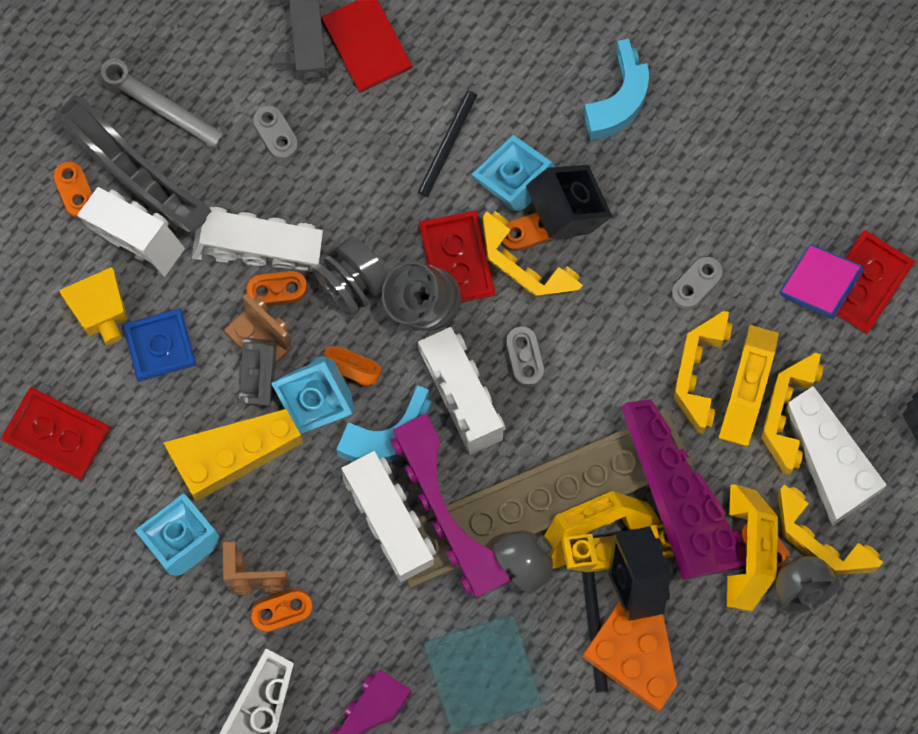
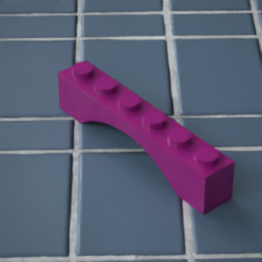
[390,413,510,599]
[330,669,412,734]

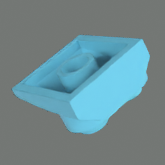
[471,135,554,211]
[271,356,355,434]
[135,493,219,576]

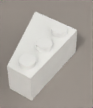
[77,187,185,277]

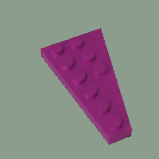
[621,399,747,580]

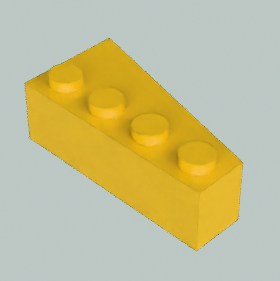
[163,409,303,502]

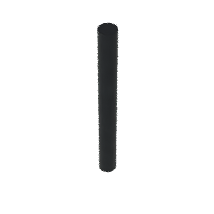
[417,90,477,198]
[582,572,608,693]

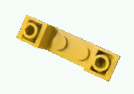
[482,211,583,296]
[674,311,733,434]
[718,325,779,447]
[761,353,824,476]
[726,484,778,611]
[777,484,883,576]
[544,491,660,569]
[561,524,674,572]

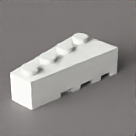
[192,207,323,272]
[418,327,506,455]
[784,386,887,526]
[341,451,436,582]
[219,649,294,734]

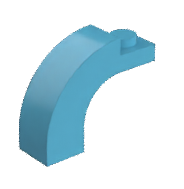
[584,39,649,141]
[336,385,432,463]

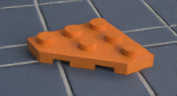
[581,600,677,712]

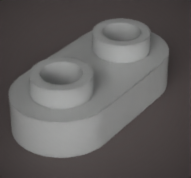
[253,106,298,160]
[672,257,723,309]
[506,327,544,387]

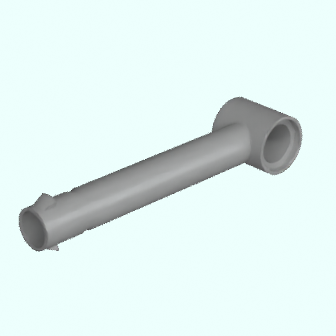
[101,59,225,149]

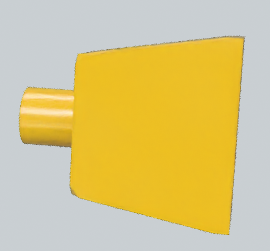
[59,267,127,345]

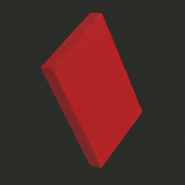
[321,0,412,93]
[419,210,496,303]
[836,229,915,335]
[1,387,111,481]

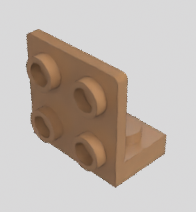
[224,293,292,364]
[223,542,290,595]

